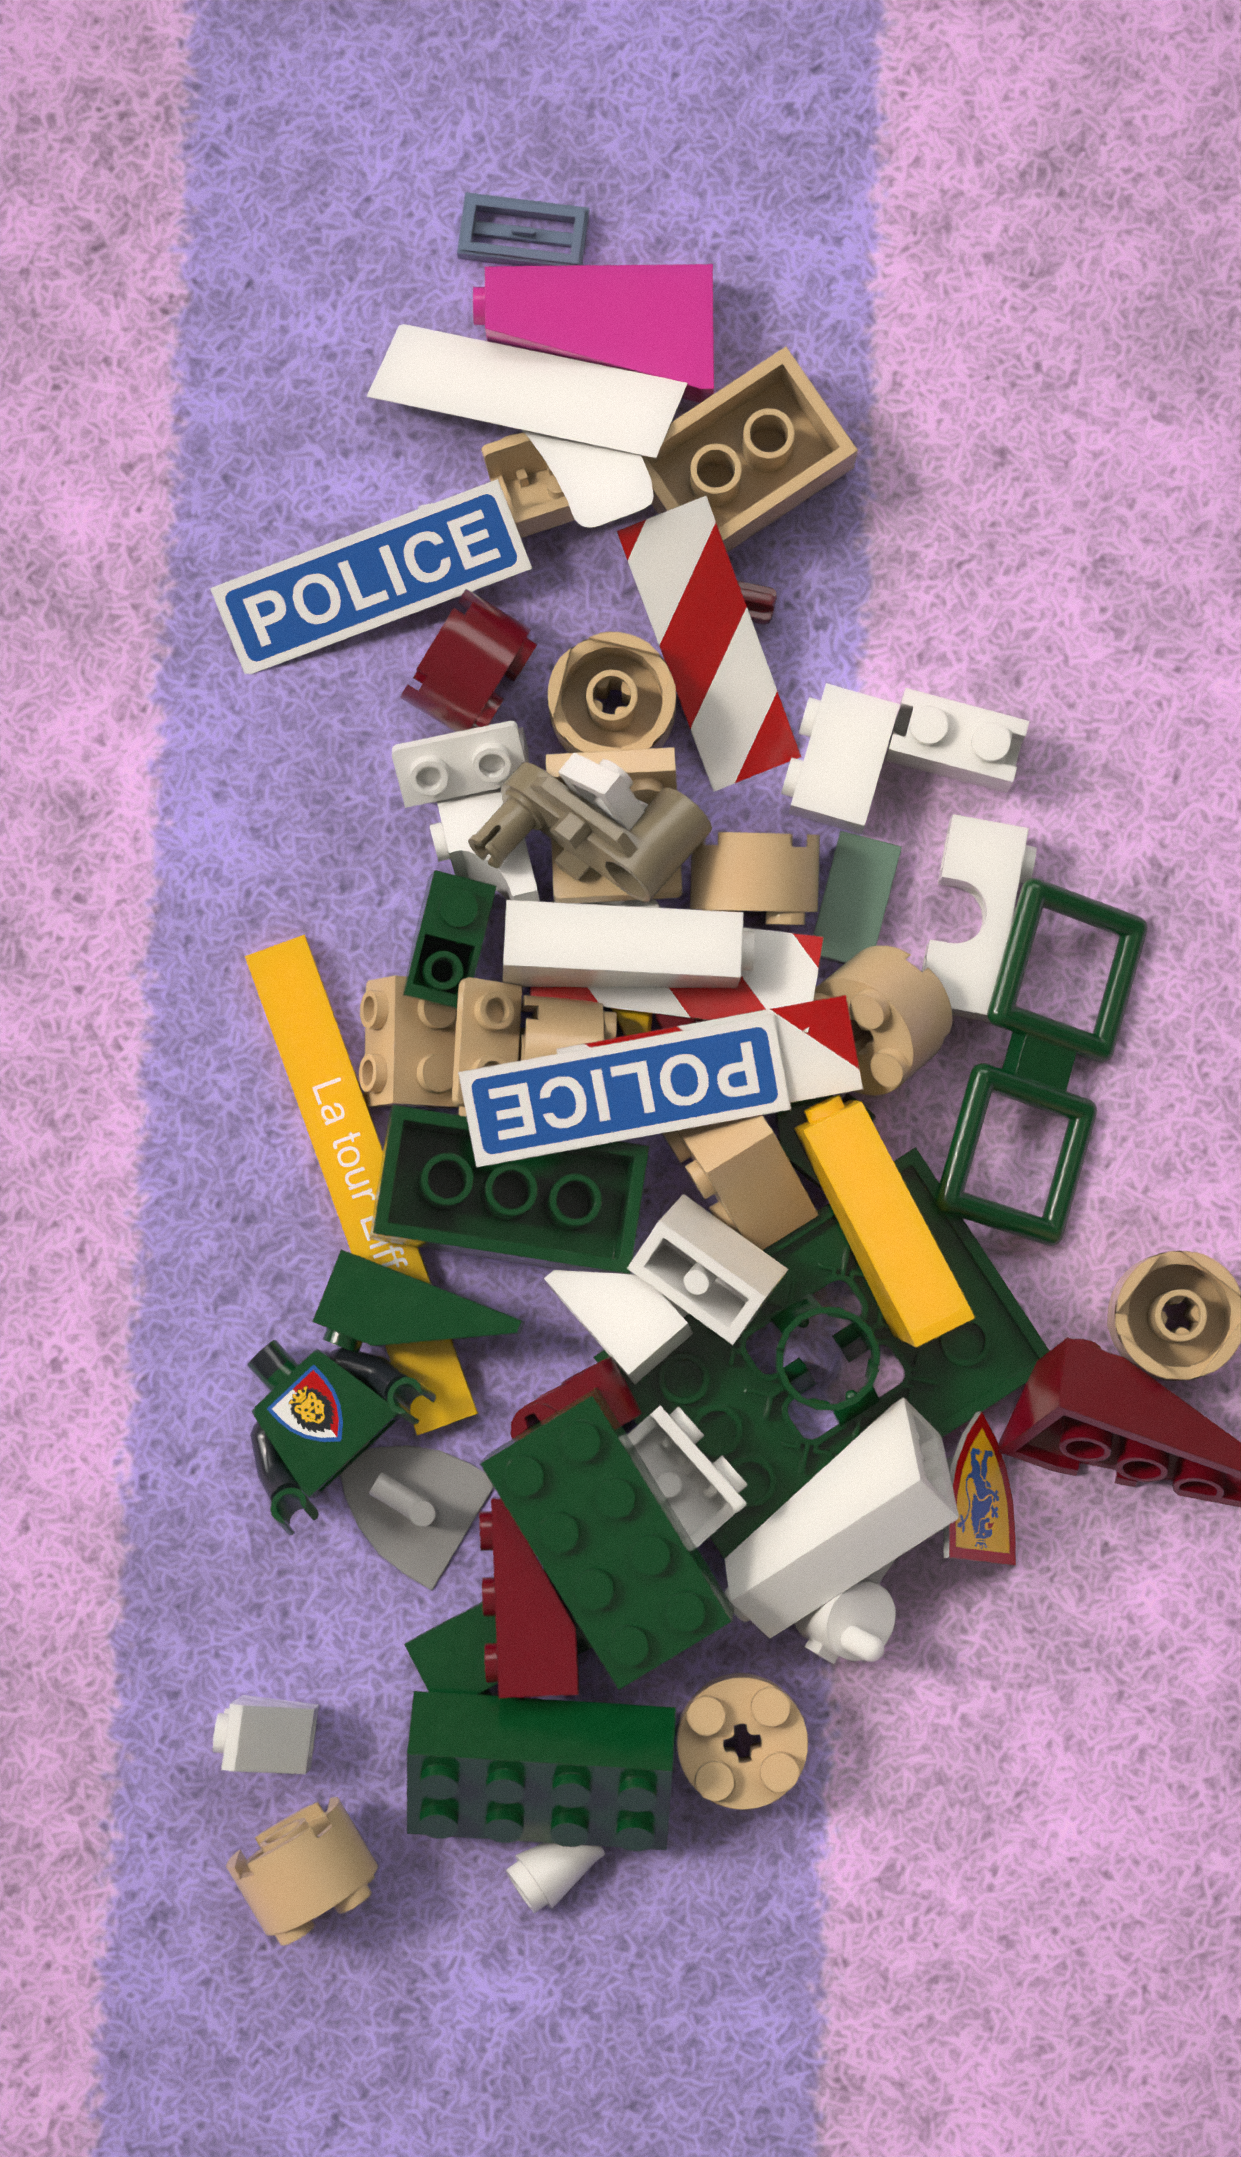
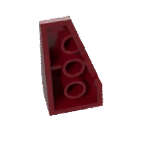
[998,1337,1241,1507]

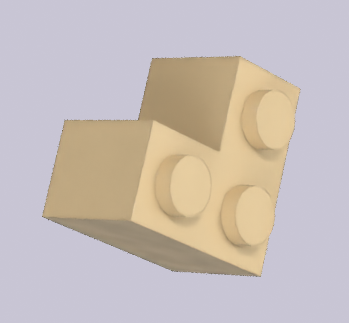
[662,1115,819,1250]

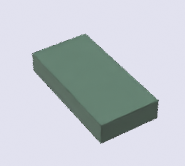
[813,831,902,964]

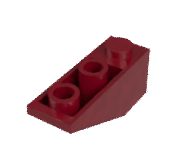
[479,1497,579,1698]

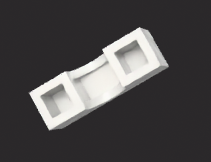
[921,814,1037,1022]

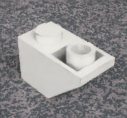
[213,1695,319,1774]

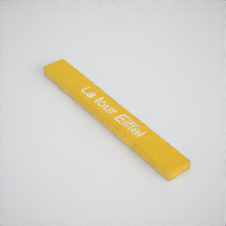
[245,935,479,1436]

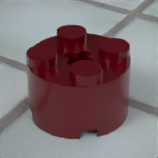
[400,589,537,732]

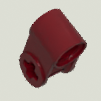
[510,1356,642,1439]

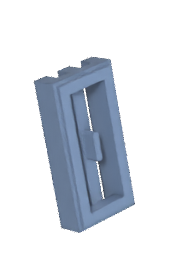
[457,192,590,266]

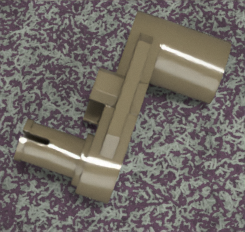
[468,762,712,902]

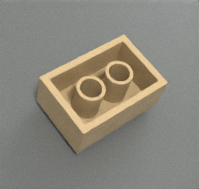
[641,346,858,552]

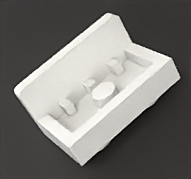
[392,721,529,808]
[627,1405,748,1548]

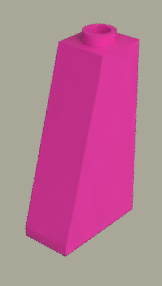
[473,264,714,403]

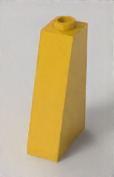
[794,1095,975,1347]

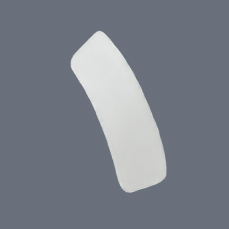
[522,430,654,528]

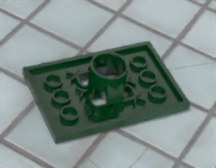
[594,1147,1050,1559]

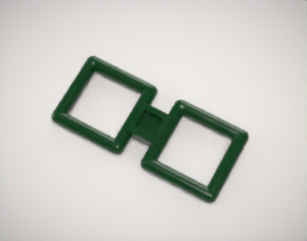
[935,878,1148,1246]

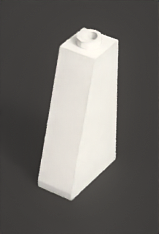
[503,900,755,988]
[724,1397,959,1639]

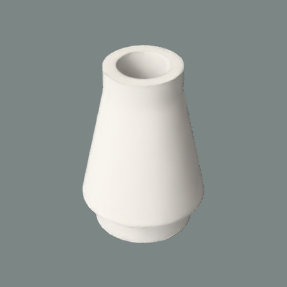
[505,1843,606,1913]

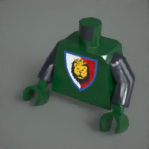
[247,1340,436,1535]

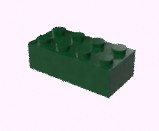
[369,1105,649,1274]
[480,1387,734,1690]
[407,1691,676,1851]

